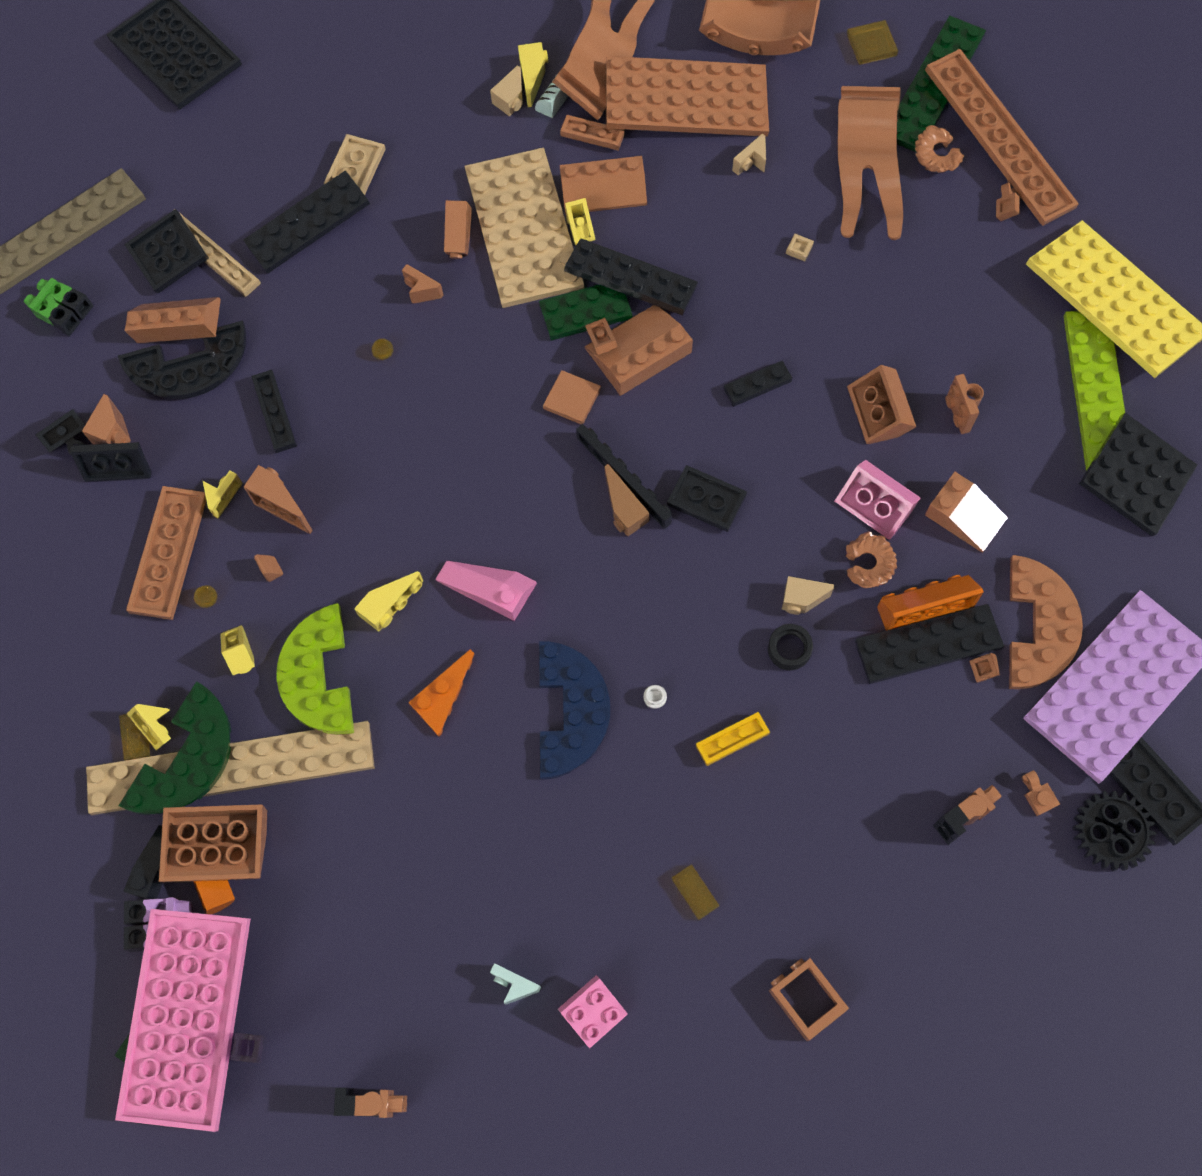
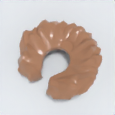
[915,125,964,173]
[846,531,897,588]

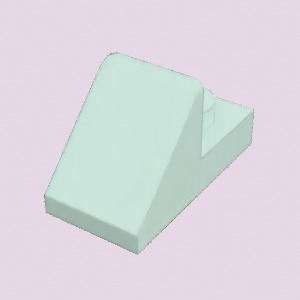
[490,963,541,1004]

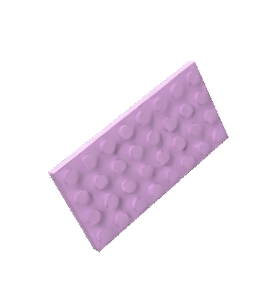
[1023,590,1202,784]

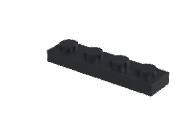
[251,369,297,453]

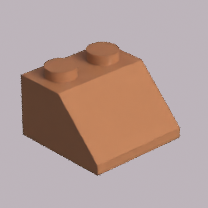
[82,394,131,445]

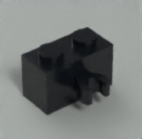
[35,409,86,455]

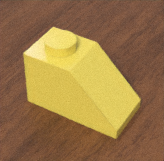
[220,625,255,675]

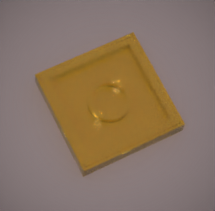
[847,20,898,65]

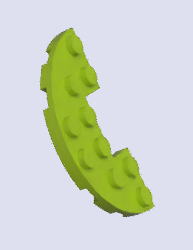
[276,603,354,735]

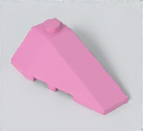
[435,561,537,621]

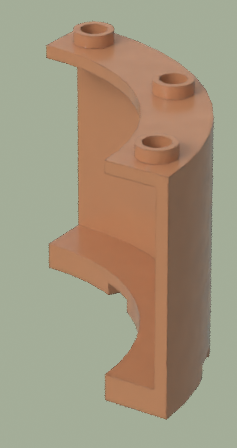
[699,0,820,55]

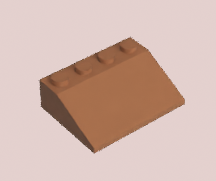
[585,305,693,396]
[159,805,267,882]

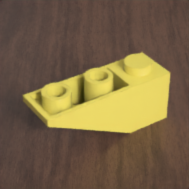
[354,571,423,632]

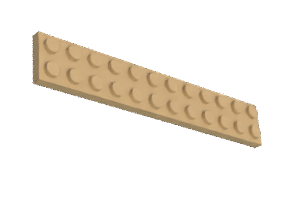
[86,721,375,815]

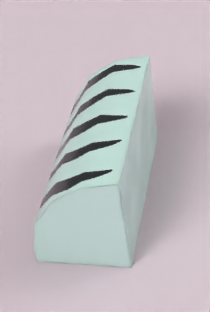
[535,76,568,118]

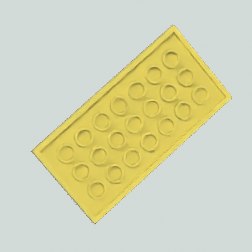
[1026,220,1202,378]

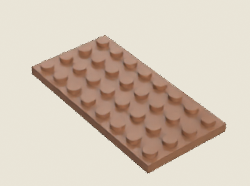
[606,56,769,137]

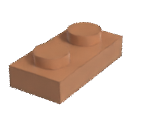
[585,318,618,355]

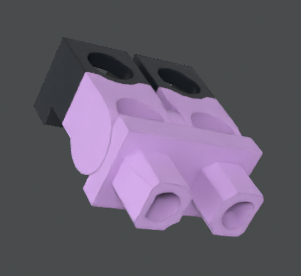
[124,897,192,952]

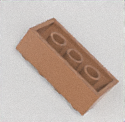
[560,156,647,215]
[125,297,221,343]

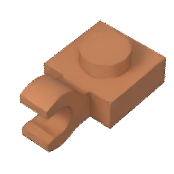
[996,182,1019,221]
[1022,770,1060,816]

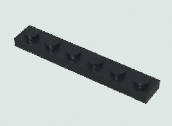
[576,424,672,529]

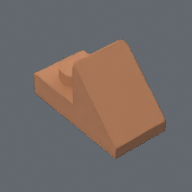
[402,264,443,303]

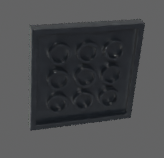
[1079,413,1197,536]

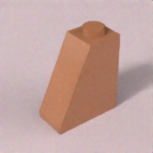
[444,200,472,259]

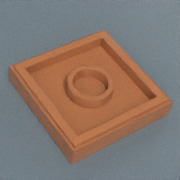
[543,370,601,424]

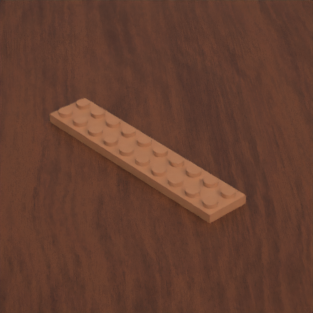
[925,49,1079,226]

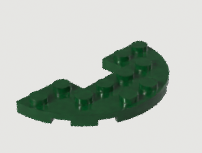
[118,681,231,815]

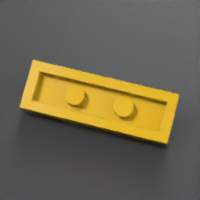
[695,712,770,766]

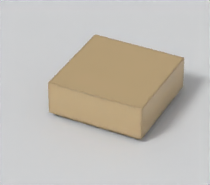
[786,234,814,261]

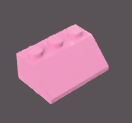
[835,460,921,540]

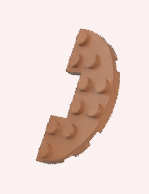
[1009,555,1083,689]

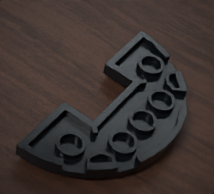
[118,320,246,399]

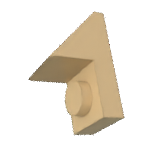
[732,134,766,175]

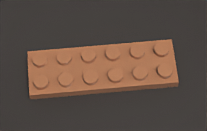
[126,486,207,620]

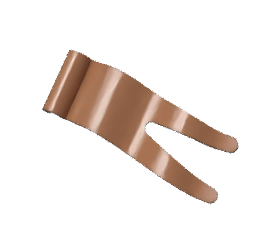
[552,0,655,120]
[838,86,903,240]

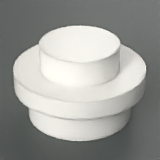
[643,685,667,709]

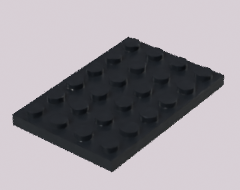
[106,0,242,110]

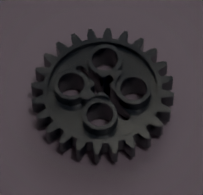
[1072,790,1156,871]

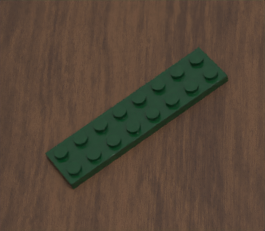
[896,15,986,152]

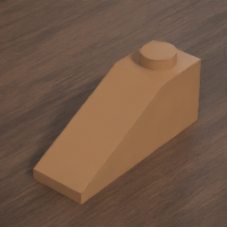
[605,464,649,536]

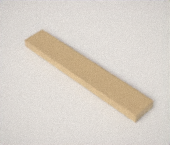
[174,209,261,297]

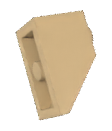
[490,65,523,116]
[782,576,834,615]

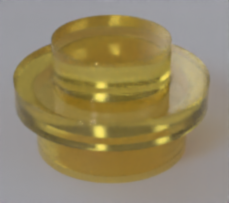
[372,339,394,360]
[194,585,218,608]

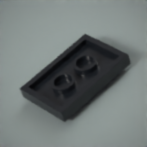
[70,442,152,482]
[667,465,747,532]

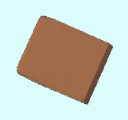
[254,554,283,582]

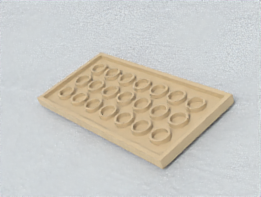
[465,148,584,308]

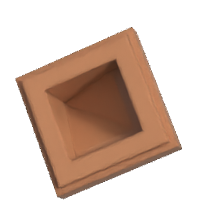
[970,653,1000,683]

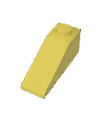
[518,42,548,107]

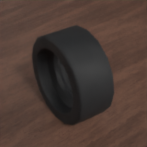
[767,624,813,671]

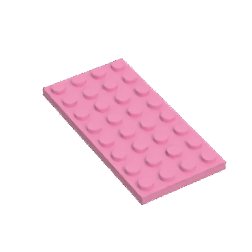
[115,909,251,1132]

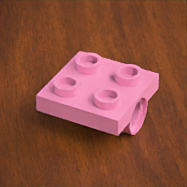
[558,975,628,1049]

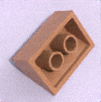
[847,365,916,444]

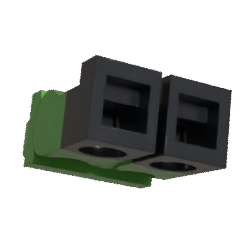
[24,278,93,337]

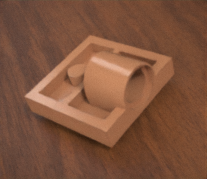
[946,374,984,434]

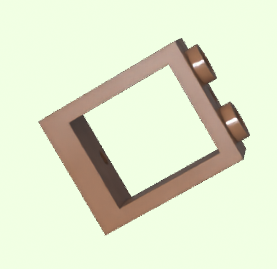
[769,958,849,1041]

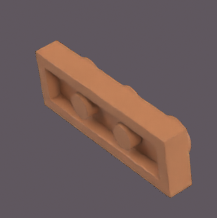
[560,115,625,151]

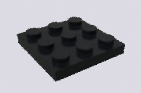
[124,209,209,294]

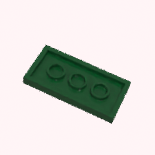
[539,285,632,341]

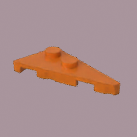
[408,649,474,737]

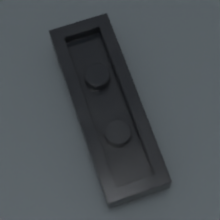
[724,360,792,407]

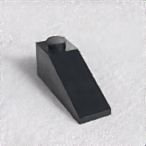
[124,825,163,900]

